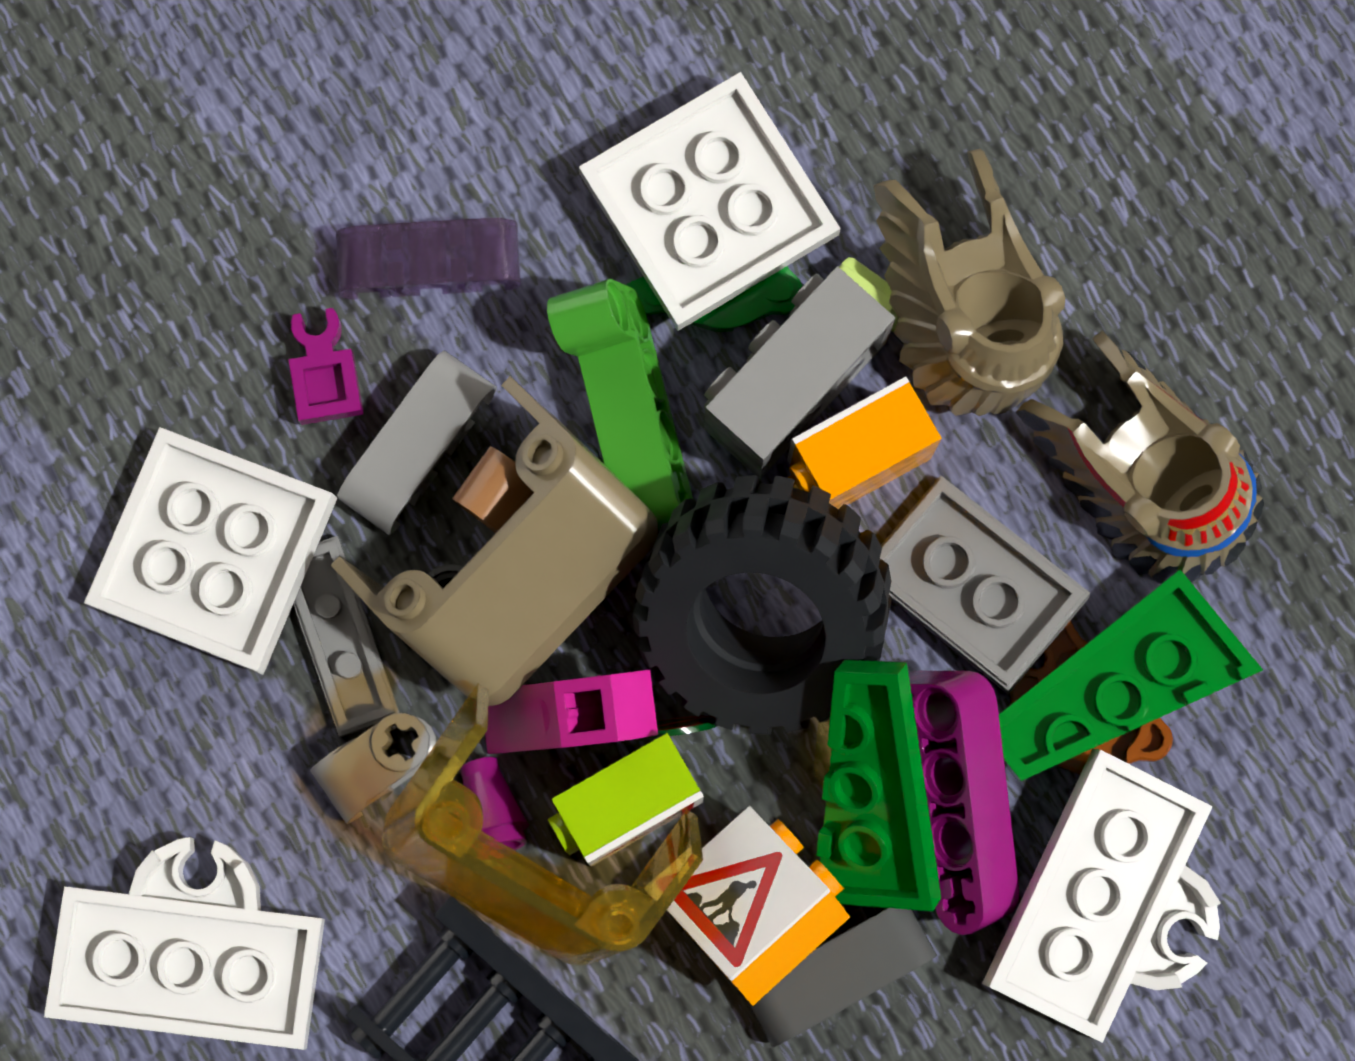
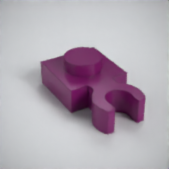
[288,308,364,425]

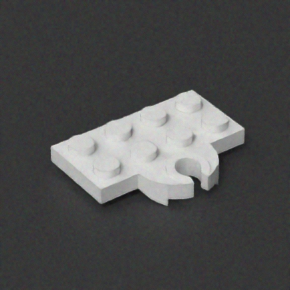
[982,749,1221,1043]
[44,837,325,1050]

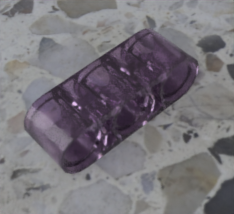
[335,218,521,300]

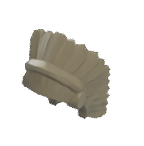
[873,148,1066,416]

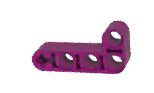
[908,670,1019,935]

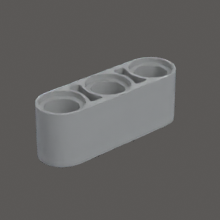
[337,350,497,535]

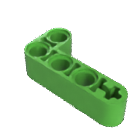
[547,279,693,531]

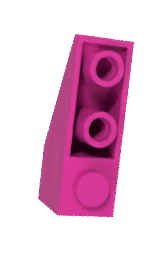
[482,670,658,754]

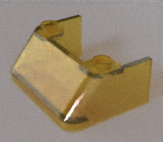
[382,683,703,966]

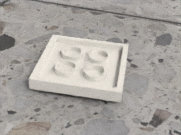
[579,72,841,331]
[84,427,337,675]

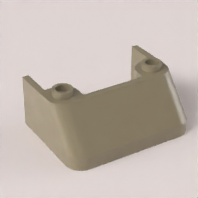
[331,376,658,706]

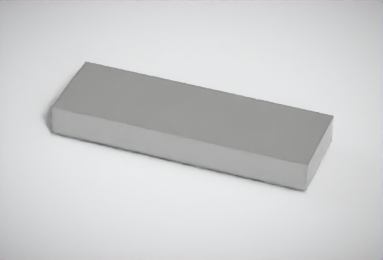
[293,536,400,737]

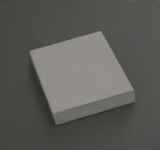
[880,475,1090,694]

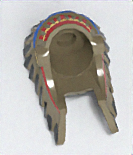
[1016,330,1264,584]

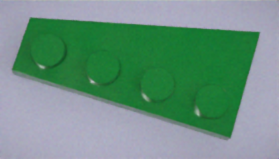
[999,569,1263,782]
[816,660,941,912]

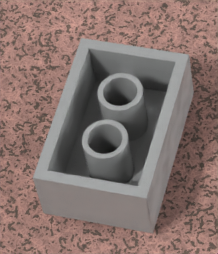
[704,266,895,480]

